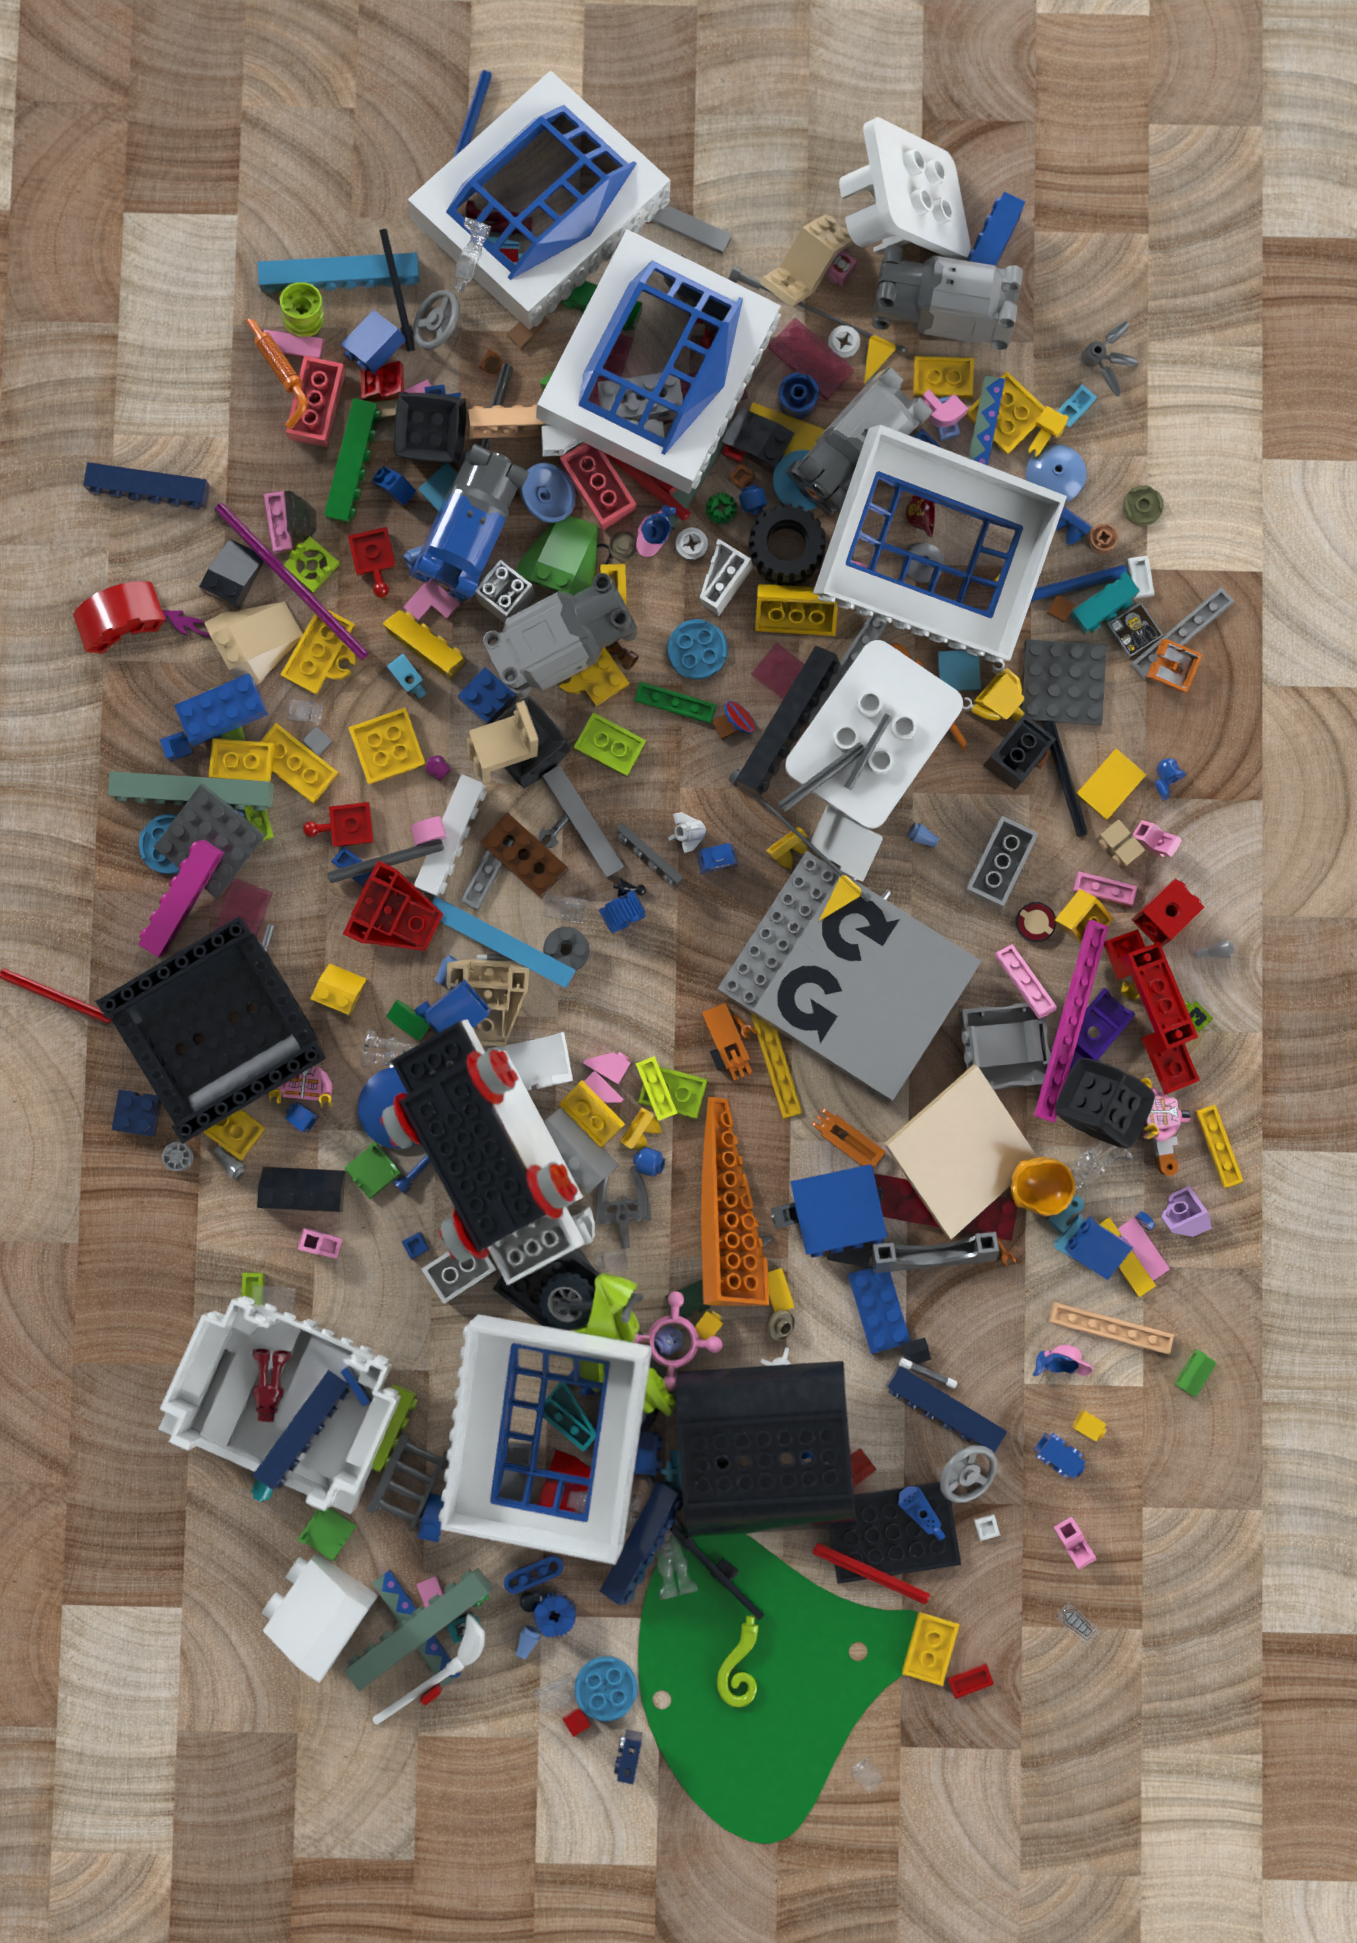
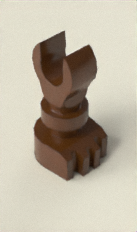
[605,641,639,671]

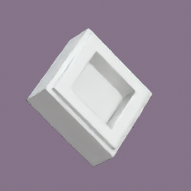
[974,1514,1000,1541]

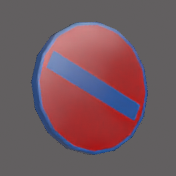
[724,701,756,734]

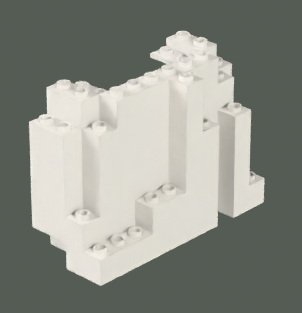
[159,1296,402,1514]

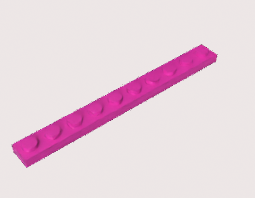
[1034,920,1108,1123]

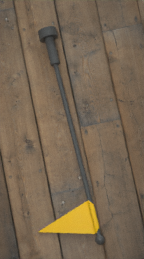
[728,266,906,385]
[729,769,871,922]

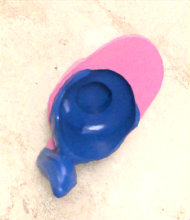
[636,505,676,557]
[1032,1345,1093,1376]

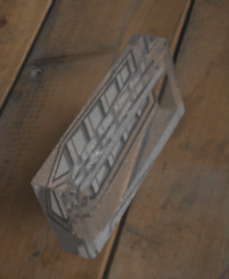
[1055,1601,1101,1646]

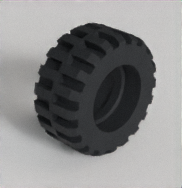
[748,504,826,585]

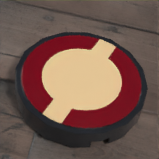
[1016,902,1056,943]

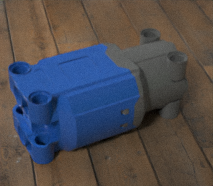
[409,444,529,602]

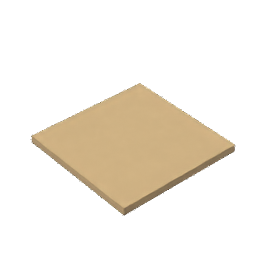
[884,1065,1037,1239]

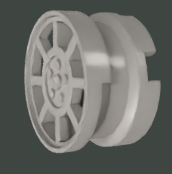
[162,1142,194,1171]

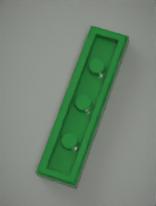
[634,682,717,725]

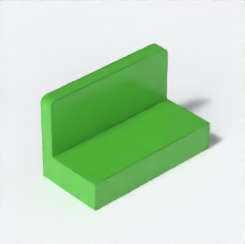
[1174,1349,1216,1397]

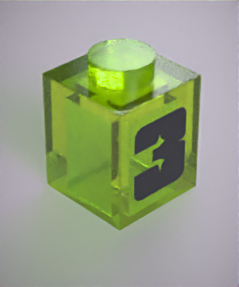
[1185,1001,1213,1033]

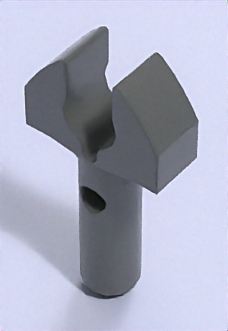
[539,815,570,848]

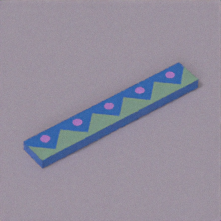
[969,375,1005,466]
[372,1570,461,1687]

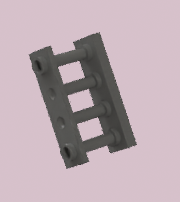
[367,1432,448,1532]

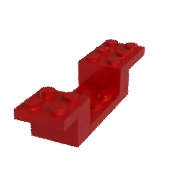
[1104,929,1200,1095]

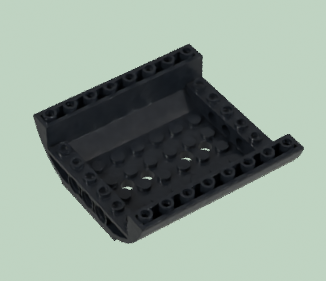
[95,916,326,1144]
[676,1361,857,1537]

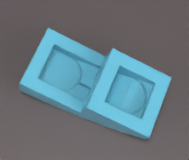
[1057,384,1097,428]

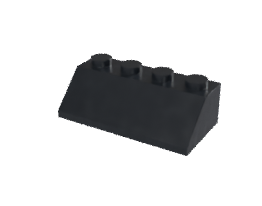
[257,1167,345,1212]

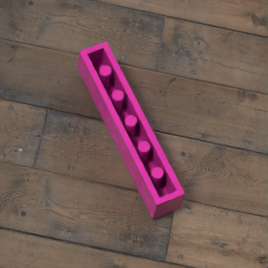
[138,840,224,958]

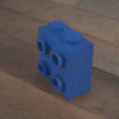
[1034,1432,1085,1479]

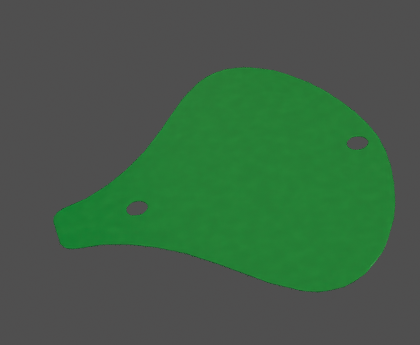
[638,1527,918,1844]

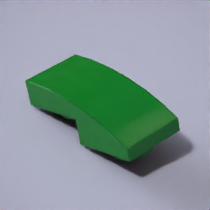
[386,999,430,1041]

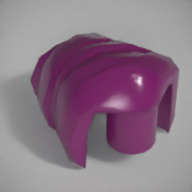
[425,755,451,781]

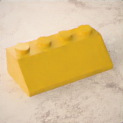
[755,584,838,636]
[383,610,466,681]

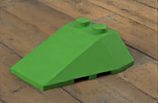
[516,515,598,595]

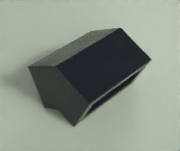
[900,1337,931,1364]

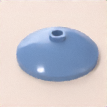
[1026,444,1086,502]
[520,463,576,523]

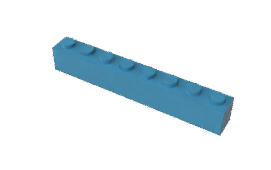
[258,252,420,294]

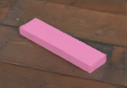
[995,944,1057,1019]

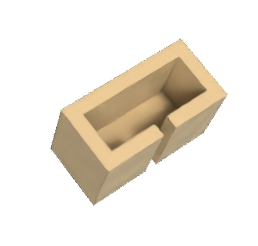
[1097,819,1145,868]

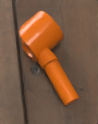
[732,1014,757,1040]
[997,1238,1016,1267]

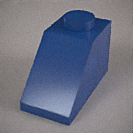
[285,1102,320,1133]
[418,1493,444,1542]

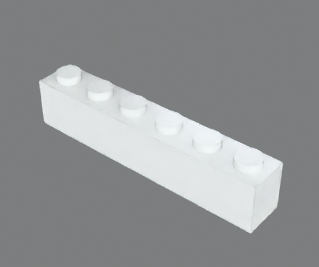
[414,774,487,897]

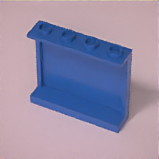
[790,1164,888,1258]

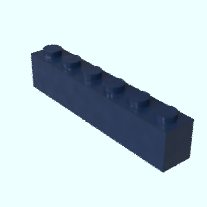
[83,462,210,510]
[886,1365,1007,1453]
[252,1370,350,1491]
[599,1481,683,1605]

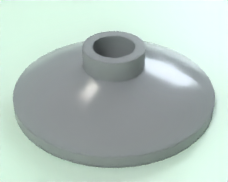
[907,543,944,583]

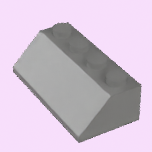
[544,1108,619,1193]

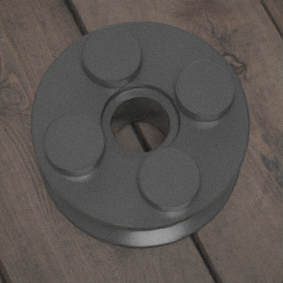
[543,927,589,971]

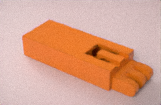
[702,1003,753,1081]
[811,1108,886,1169]

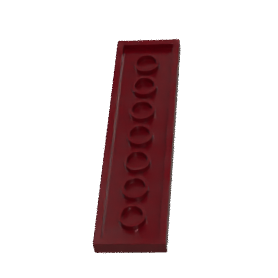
[874,1173,1018,1241]

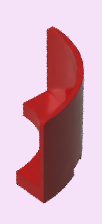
[73,581,165,654]

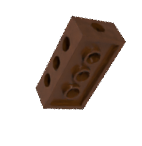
[480,812,568,899]

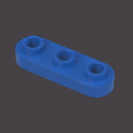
[504,1555,564,1594]

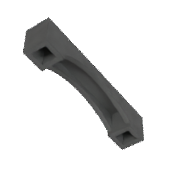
[871,1232,999,1273]

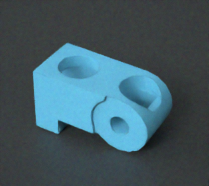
[1046,1195,1084,1234]

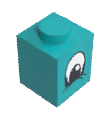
[447,1612,481,1644]

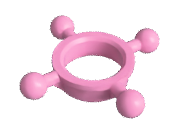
[634,1291,723,1392]

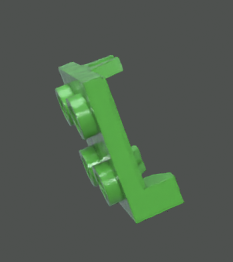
[344,1141,402,1200]
[297,1507,357,1561]

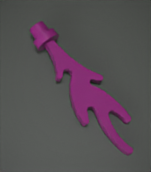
[162,610,211,637]

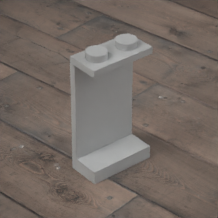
[961,1020,1043,1069]

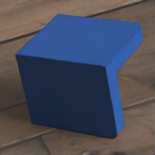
[160,731,193,762]

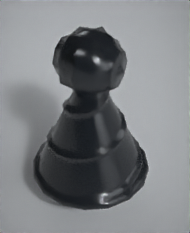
[613,877,646,897]
[519,1591,544,1613]

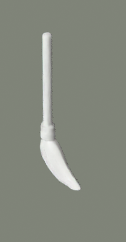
[372,1614,485,1725]

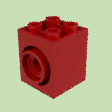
[1131,878,1205,947]

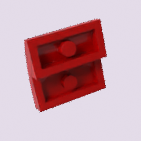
[361,360,405,401]

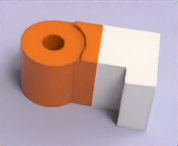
[1153,1136,1179,1176]

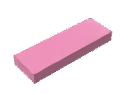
[264,330,324,359]
[264,491,294,554]
[1072,871,1138,907]
[1117,1217,1170,1280]

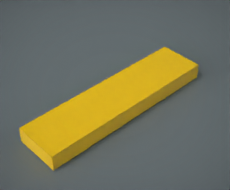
[1195,1104,1244,1189]
[1098,1217,1156,1298]

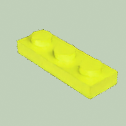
[636,1056,678,1121]

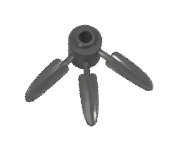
[1081,321,1138,397]

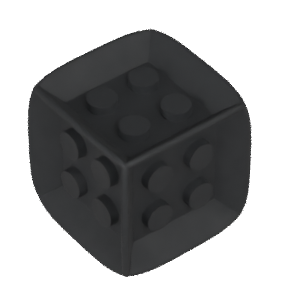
[394,392,466,463]
[493,696,571,789]
[1055,1058,1155,1148]

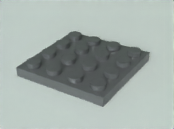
[1021,640,1107,726]
[154,784,266,899]

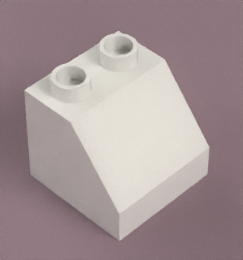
[261,1553,379,1683]

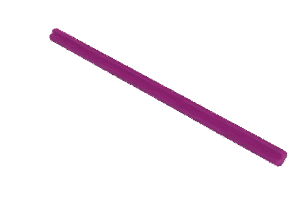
[215,503,369,660]

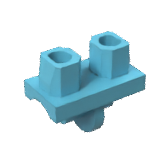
[660,1450,682,1490]

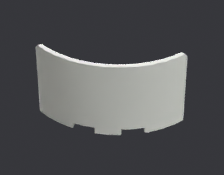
[810,804,883,881]
[494,1032,573,1090]

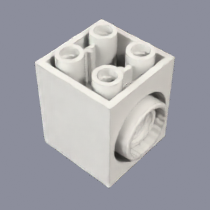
[475,560,535,623]

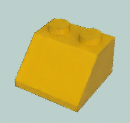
[1055,889,1114,944]
[311,963,367,1016]

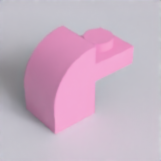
[922,390,968,428]
[410,816,447,846]
[1131,820,1182,857]
[297,1228,343,1259]
[1054,1517,1097,1570]

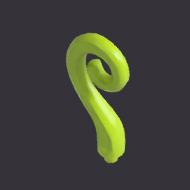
[717,1615,759,1708]

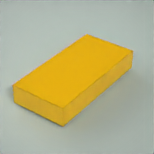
[768,1268,795,1312]

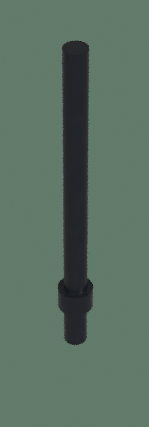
[379,229,415,352]
[670,1525,764,1621]

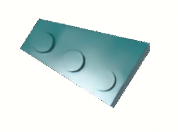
[1070,571,1140,634]
[536,1382,596,1452]

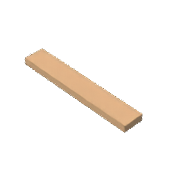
[1049,1302,1175,1355]

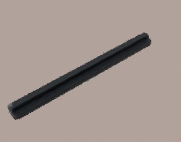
[1043,720,1088,837]

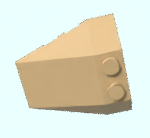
[205,601,303,685]
[446,959,529,1047]

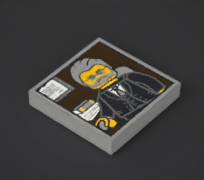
[1107,603,1164,658]

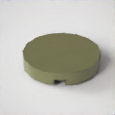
[1123,485,1164,526]

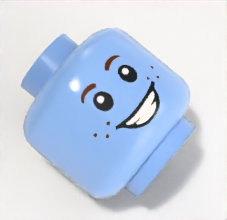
[654,1326,683,1357]

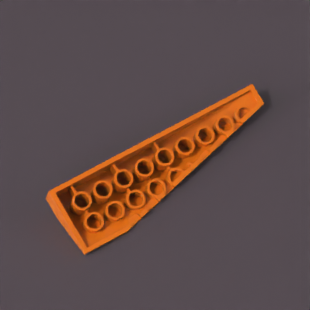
[701,1097,769,1306]

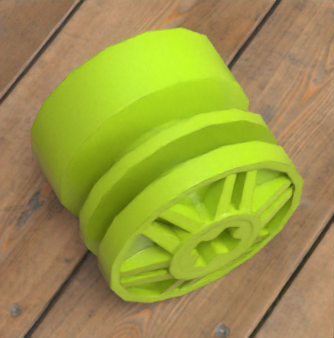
[280,282,324,337]

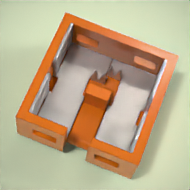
[1146,639,1202,692]

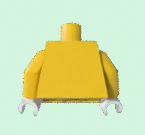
[962,661,1024,721]

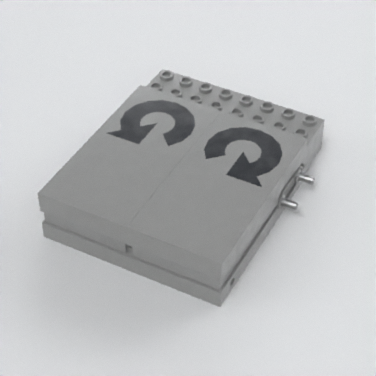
[717,851,982,1102]

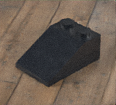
[721,408,795,473]
[199,539,264,610]
[983,714,1056,790]

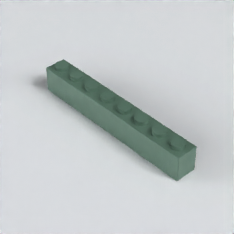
[108,771,274,811]
[344,1568,493,1691]

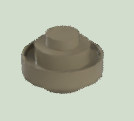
[609,531,638,562]
[766,1310,795,1341]

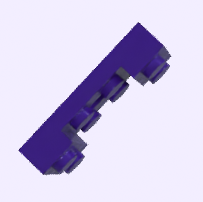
[1050,988,1136,1069]

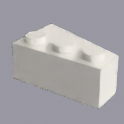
[700,539,753,616]

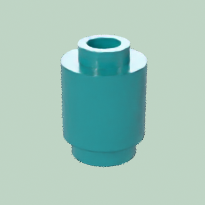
[250,1479,273,1502]

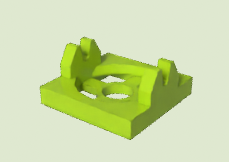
[284,537,340,593]

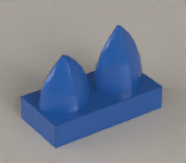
[1056,506,1092,545]

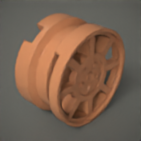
[1088,523,1119,555]

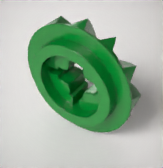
[706,492,738,524]

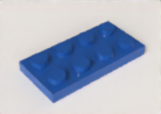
[847,1266,910,1354]

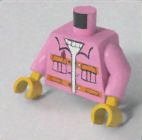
[269,1067,333,1108]
[1140,1078,1190,1142]

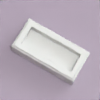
[1127,556,1155,599]

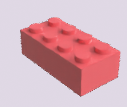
[286,356,346,448]
[560,443,637,531]

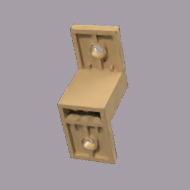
[760,214,854,307]
[466,701,538,785]

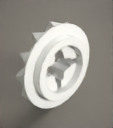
[828,326,860,358]
[676,528,708,560]

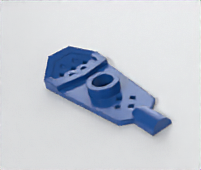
[898,1486,945,1541]

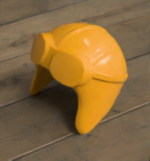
[1011,1157,1076,1216]

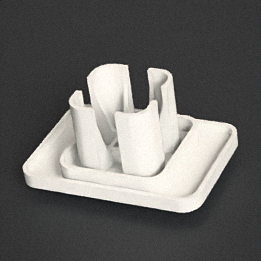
[839,117,971,260]
[785,640,963,829]

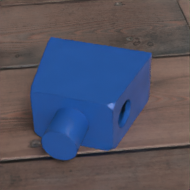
[696,843,739,874]

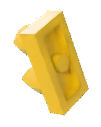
[766,826,807,869]
[620,1107,662,1150]

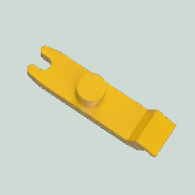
[1028,428,1052,458]

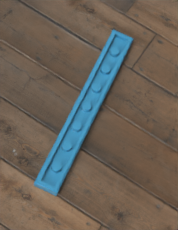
[432,896,576,989]

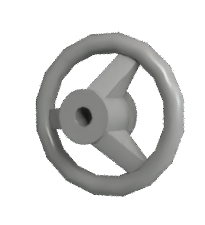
[413,290,460,349]
[940,1446,997,1503]

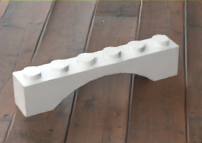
[541,419,664,456]

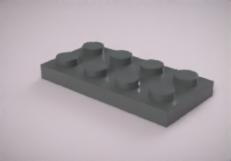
[616,823,683,888]

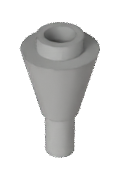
[1195,938,1234,958]
[213,1146,246,1180]

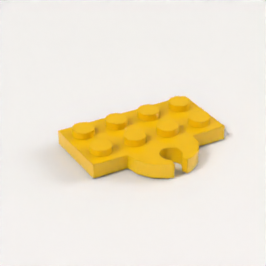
[280,608,356,695]
[559,648,630,707]

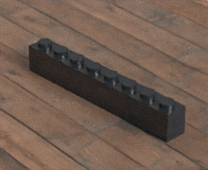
[735,645,840,798]

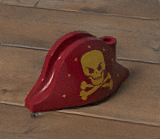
[906,495,935,537]

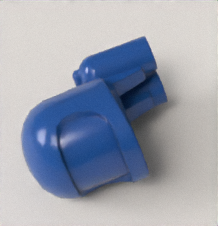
[1154,758,1186,800]

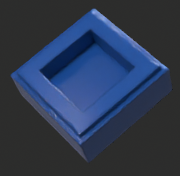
[402,1232,430,1260]

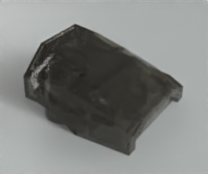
[285,491,317,541]

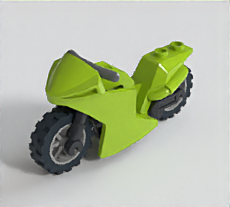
[539,1272,676,1435]

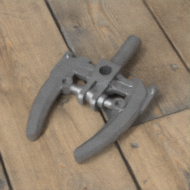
[595,1166,652,1249]

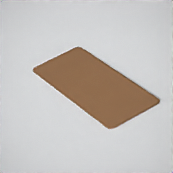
[339,380,361,403]

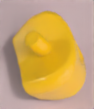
[1121,980,1140,1000]

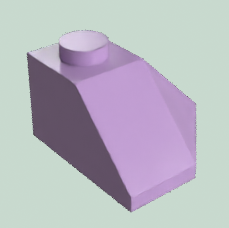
[1161,1186,1212,1237]

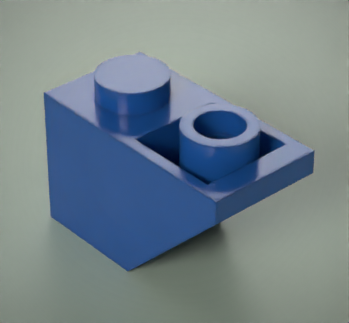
[371,466,417,506]

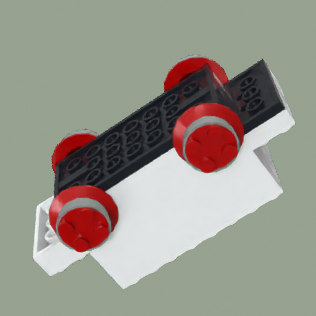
[380,1019,585,1285]

